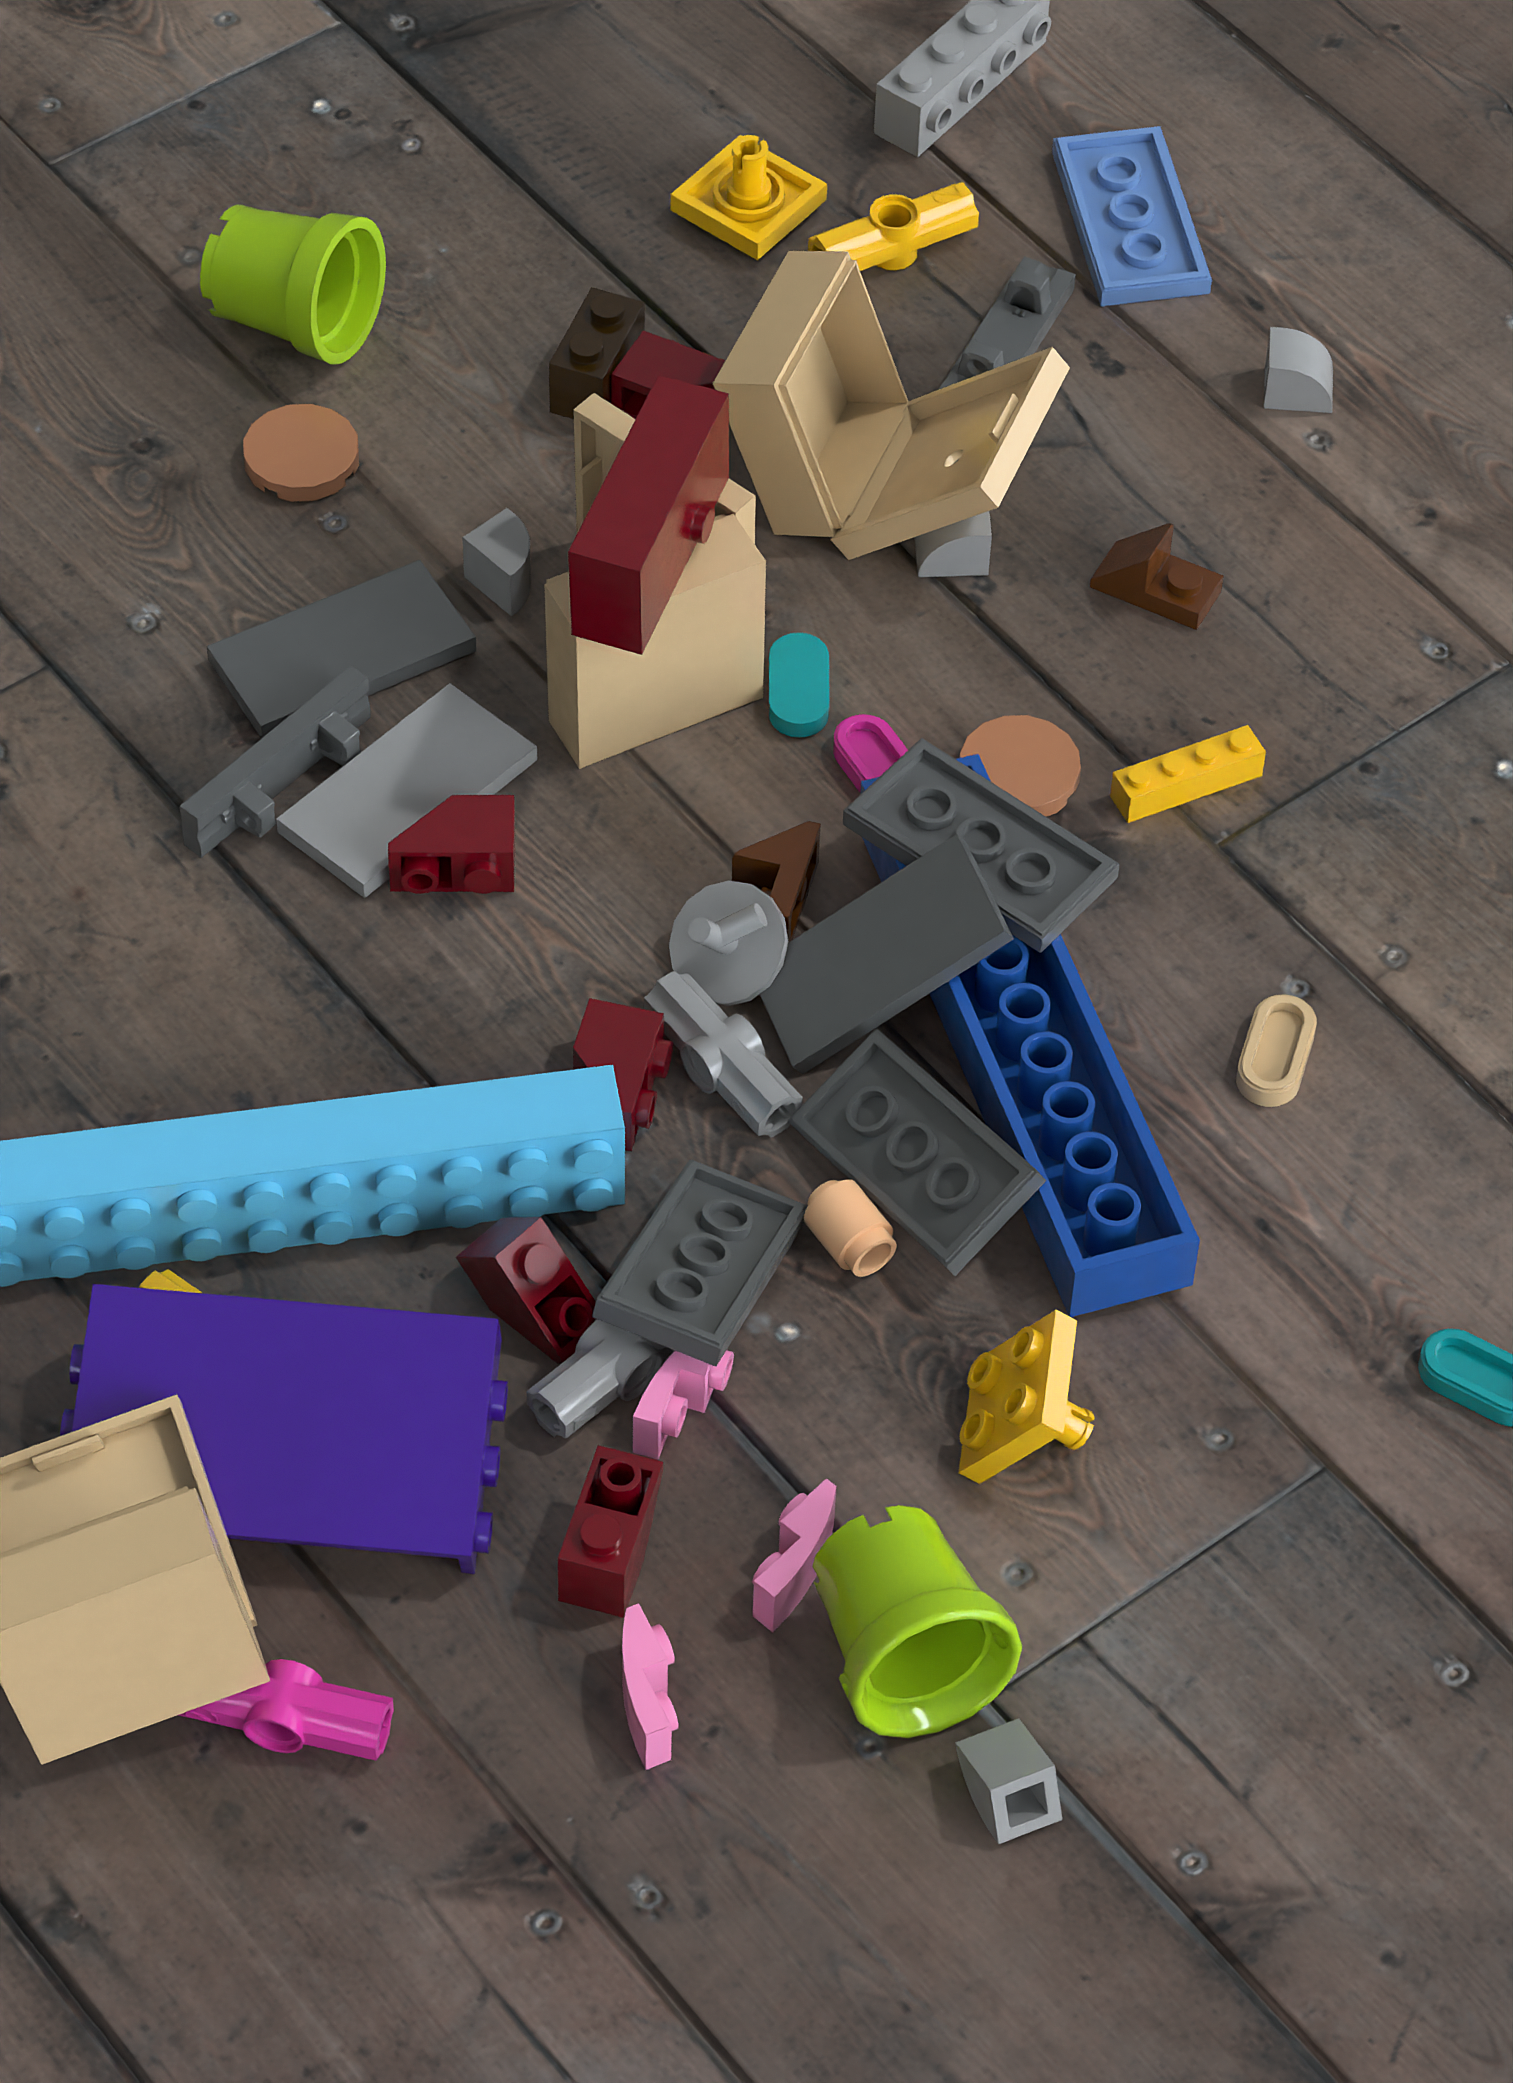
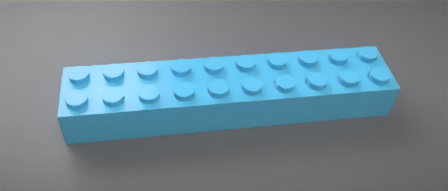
[0,1065,625,1287]

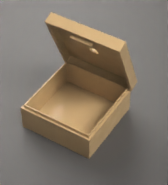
[713,251,1070,560]
[544,393,766,769]
[0,1394,270,1765]

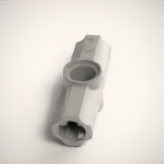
[644,970,803,1138]
[526,1319,675,1439]

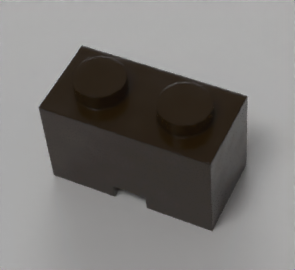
[549,287,645,419]

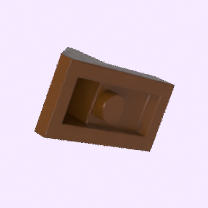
[1090,523,1224,630]
[731,821,821,943]

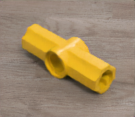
[808,182,979,271]

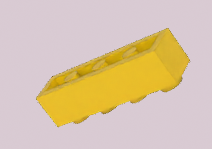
[1110,725,1266,823]

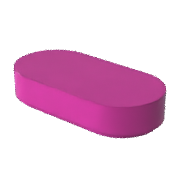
[833,714,908,792]

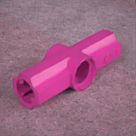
[179,1659,394,1761]

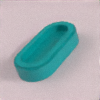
[769,633,830,737]
[1418,1329,1513,1427]

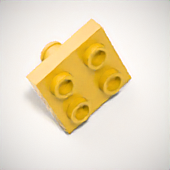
[670,135,827,260]
[958,1310,1094,1484]

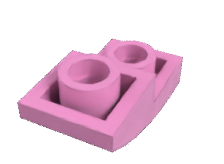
[633,1350,734,1460]
[752,1478,836,1632]
[622,1603,678,1770]

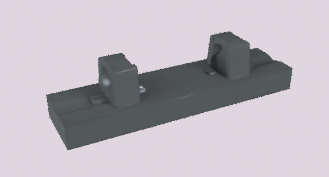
[939,256,1076,389]
[180,665,371,858]

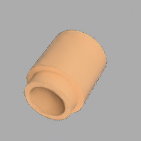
[804,1180,897,1277]

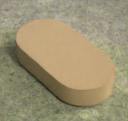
[1236,995,1317,1107]

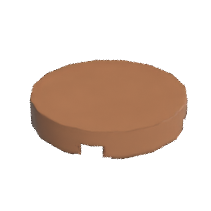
[243,404,359,502]
[960,715,1081,817]

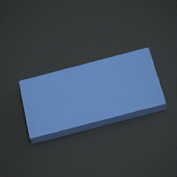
[1052,126,1212,306]

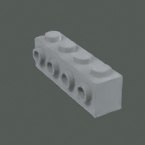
[874,0,1051,157]

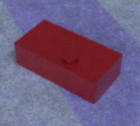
[568,374,729,655]

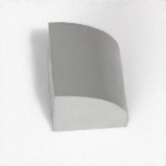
[1264,327,1333,413]
[463,508,531,616]
[914,511,992,577]
[955,1718,1062,1844]

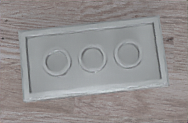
[276,683,537,898]

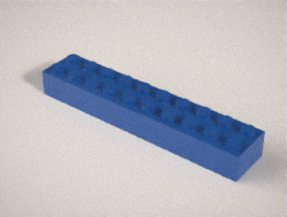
[860,754,1200,1317]

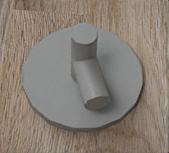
[669,880,789,1006]

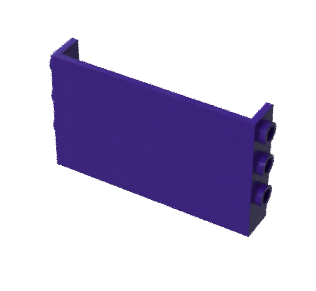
[60,1284,508,1574]

